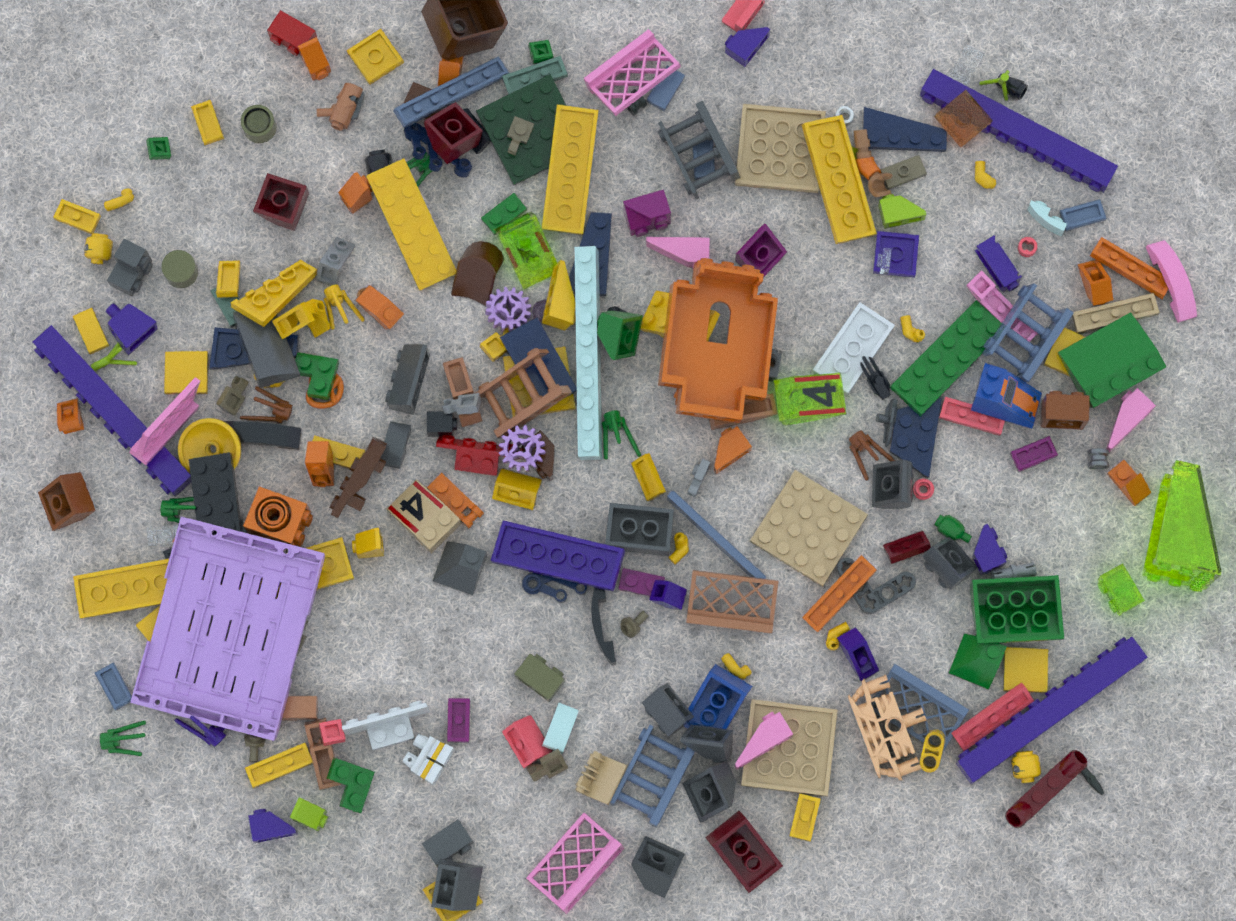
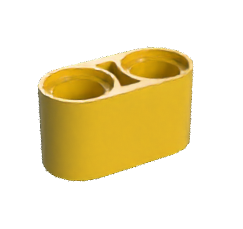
[920,729,945,773]

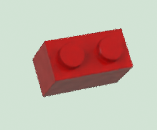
[267,10,317,56]

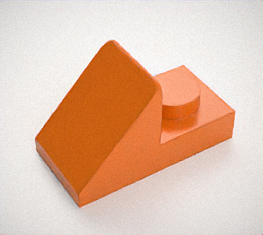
[438,56,464,86]
[57,398,84,434]
[1107,460,1151,506]

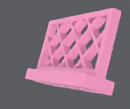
[584,29,681,116]
[129,377,200,465]
[526,813,625,914]

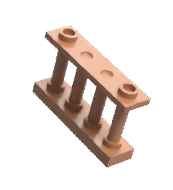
[475,348,572,438]

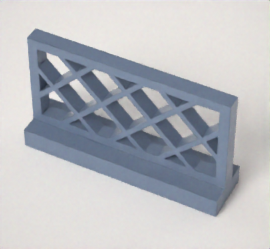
[871,664,969,751]

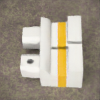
[403,734,454,786]

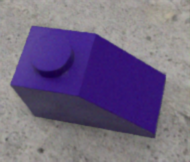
[724,27,770,67]
[837,627,879,681]
[248,809,298,843]

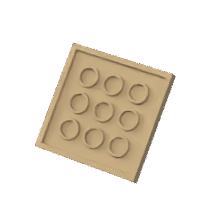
[735,104,826,193]
[750,470,868,587]
[741,699,838,797]

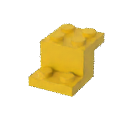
[641,290,720,341]

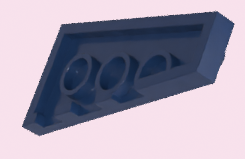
[863,107,947,152]
[569,212,612,296]
[209,327,299,370]

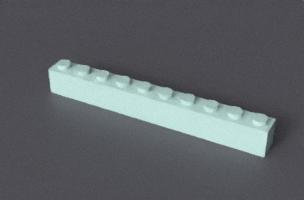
[574,246,602,460]

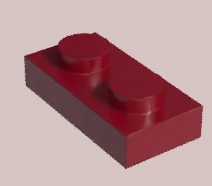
[883,530,931,564]

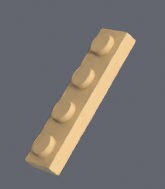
[1072,293,1160,334]

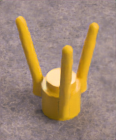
[323,284,365,330]

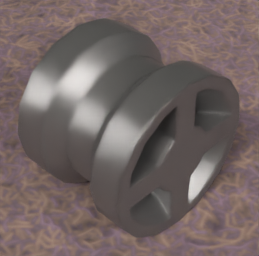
[1087,448,1109,469]

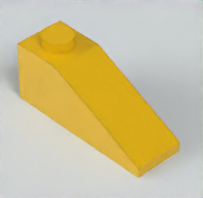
[542,260,576,331]

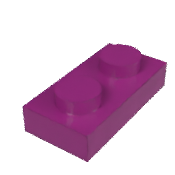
[618,568,665,597]
[447,698,470,743]

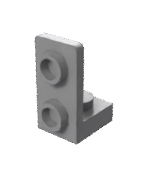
[316,237,355,286]

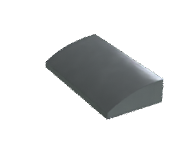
[233,311,300,388]

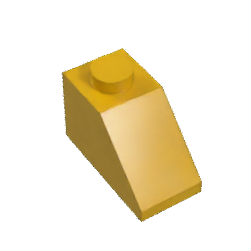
[352,528,384,559]

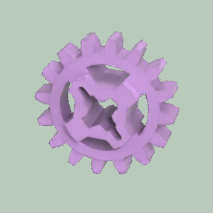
[485,287,531,332]
[499,425,546,472]

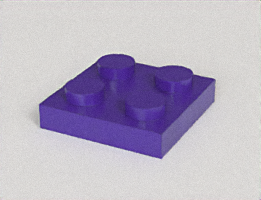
[873,231,919,278]

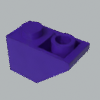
[972,523,1007,576]

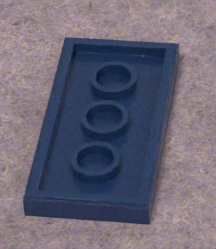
[500,318,577,398]

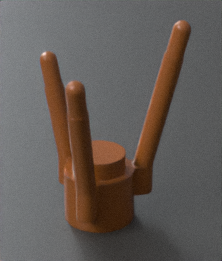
[240,386,293,424]
[849,430,896,481]

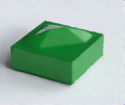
[528,40,554,64]
[146,137,171,160]

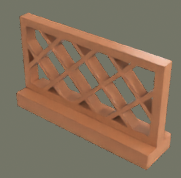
[686,570,779,633]

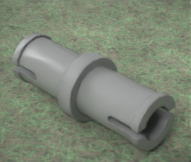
[991,562,1036,579]

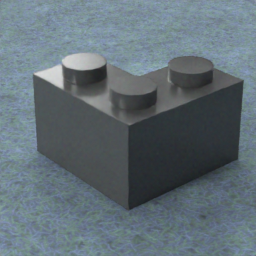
[107,239,153,296]

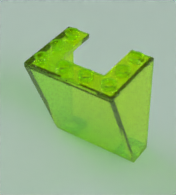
[1142,460,1222,592]

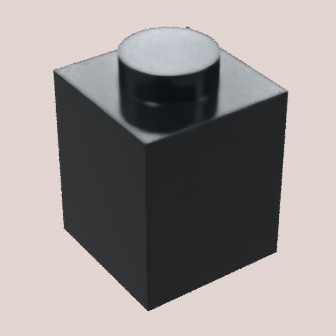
[427,411,458,437]

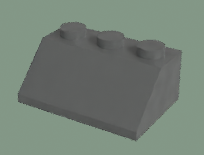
[385,344,430,415]

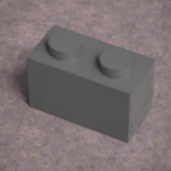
[642,683,694,737]
[422,819,474,867]

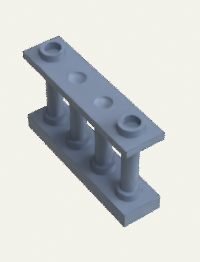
[982,283,1074,382]
[610,725,695,828]

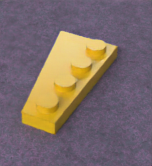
[230,260,317,327]

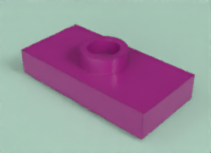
[1010,436,1058,473]

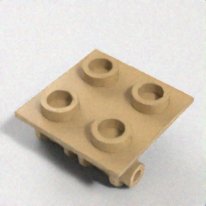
[575,751,627,805]

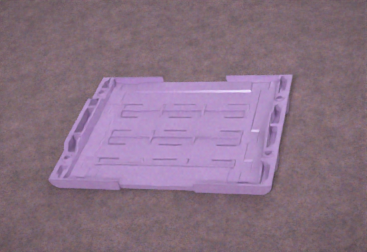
[130,517,325,741]

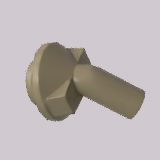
[621,610,649,638]
[244,734,266,762]

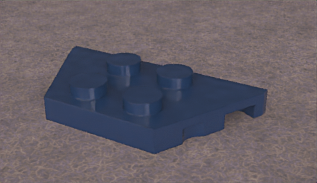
[890,398,942,478]

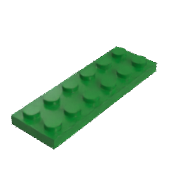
[890,300,1002,417]

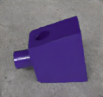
[106,303,158,356]

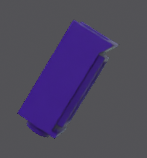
[975,235,1022,292]

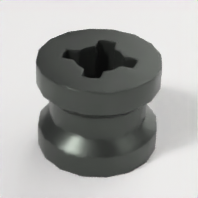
[622,89,647,116]

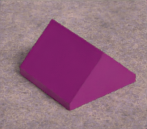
[735,223,787,278]

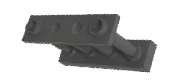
[657,101,741,200]

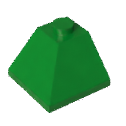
[597,310,643,360]
[949,633,1007,690]

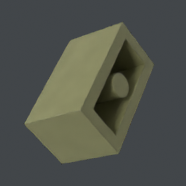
[514,654,565,702]

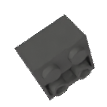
[431,859,483,911]

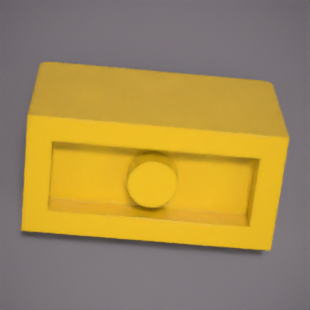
[492,469,542,510]

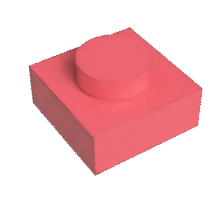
[319,719,345,746]

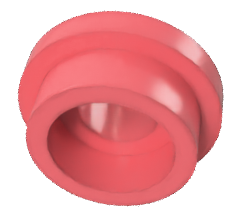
[913,479,934,500]

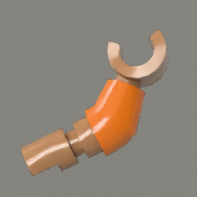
[853,129,893,197]

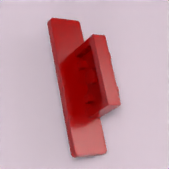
[436,435,522,476]

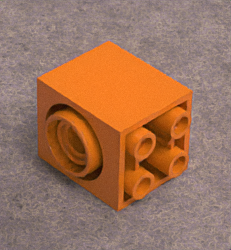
[243,486,313,547]

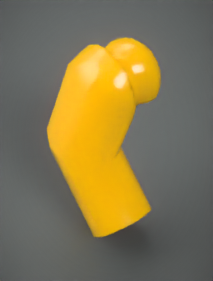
[104,188,134,211]
[900,315,925,343]
[668,532,689,565]
[826,621,850,651]
[721,653,752,680]

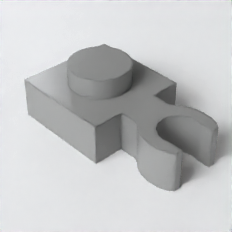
[442,393,481,415]
[687,459,710,497]

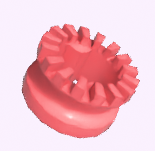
[1018,237,1037,257]

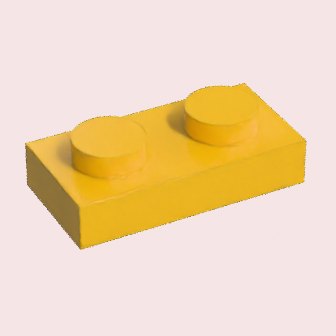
[53,199,101,234]
[789,793,821,842]

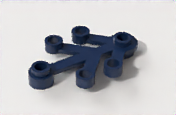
[403,123,472,178]
[522,573,587,603]

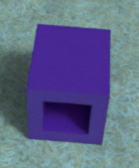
[649,580,687,610]

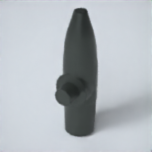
[1080,767,1104,795]

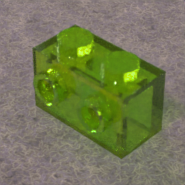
[1097,563,1145,616]

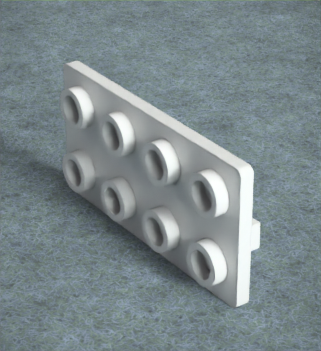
[342,701,430,750]

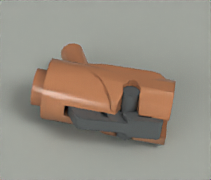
[317,83,365,131]

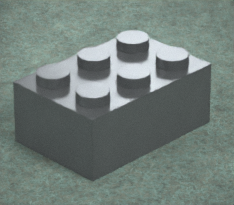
[605,503,674,556]

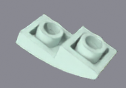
[1027,200,1067,236]
[542,703,579,754]

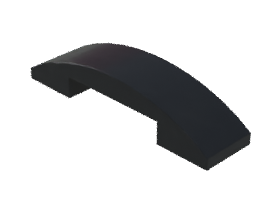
[224,421,301,450]
[591,587,616,665]

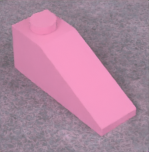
[646,237,710,269]
[1106,388,1156,453]
[734,712,793,770]

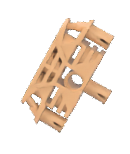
[848,674,927,781]

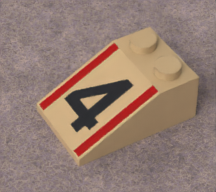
[386,479,461,554]

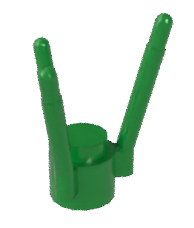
[406,152,433,187]
[602,410,641,460]
[160,497,196,523]
[100,721,146,756]

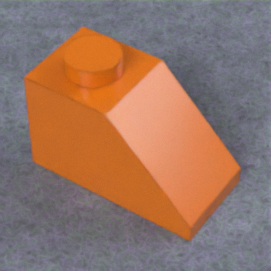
[298,37,331,80]
[1078,260,1113,306]
[355,285,404,329]
[714,426,752,474]

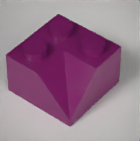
[623,189,671,237]

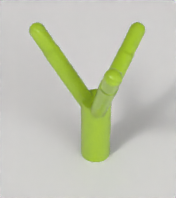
[979,70,1010,101]
[91,343,137,372]

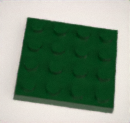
[476,74,567,186]

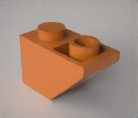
[338,172,373,214]
[305,441,334,487]

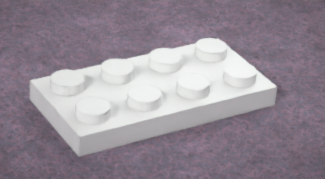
[812,302,895,395]

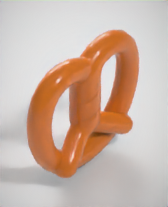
[306,373,344,409]

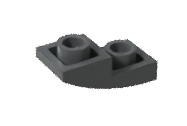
[381,421,411,469]

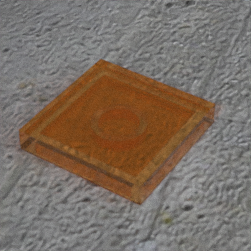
[934,89,993,147]

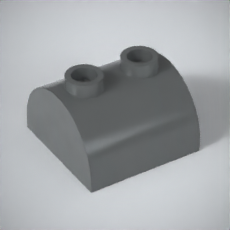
[872,459,914,509]
[922,537,978,590]

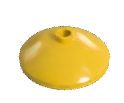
[178,418,241,473]

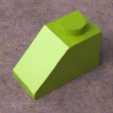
[878,194,926,229]
[290,797,328,831]

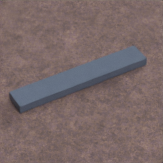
[393,56,509,128]
[667,491,766,585]

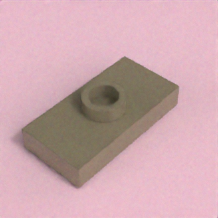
[880,155,927,190]

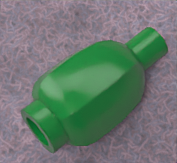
[934,514,972,543]

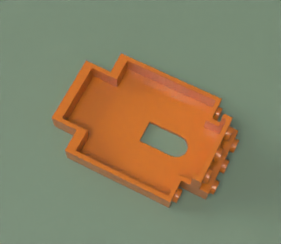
[658,258,778,423]

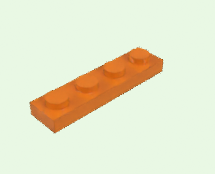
[1090,237,1168,299]
[802,555,878,633]

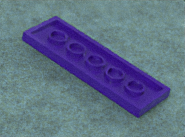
[490,521,625,591]

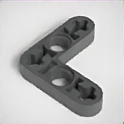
[837,558,916,614]

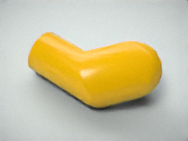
[975,161,996,189]

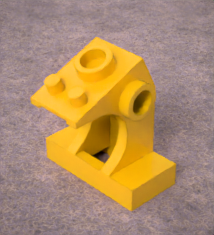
[272,299,330,339]

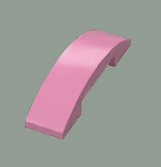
[1146,240,1197,323]
[966,270,1038,342]

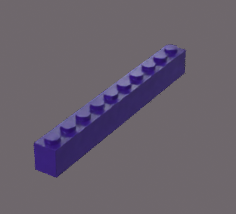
[920,69,1118,193]
[32,325,191,497]
[956,637,1148,784]

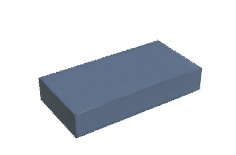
[647,65,685,112]
[693,140,715,180]
[1059,199,1106,231]
[95,662,132,711]

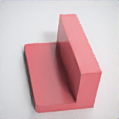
[722,0,765,32]
[502,715,552,768]

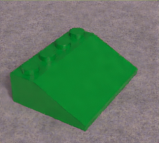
[1057,312,1166,408]
[970,575,1064,644]

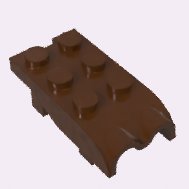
[329,437,387,518]

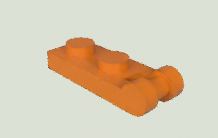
[427,473,484,529]

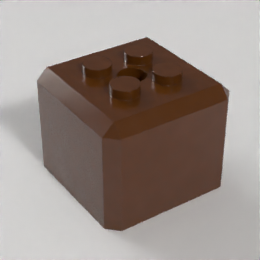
[421,0,508,61]

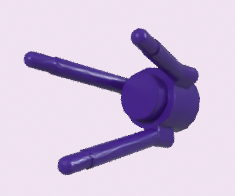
[174,716,226,748]

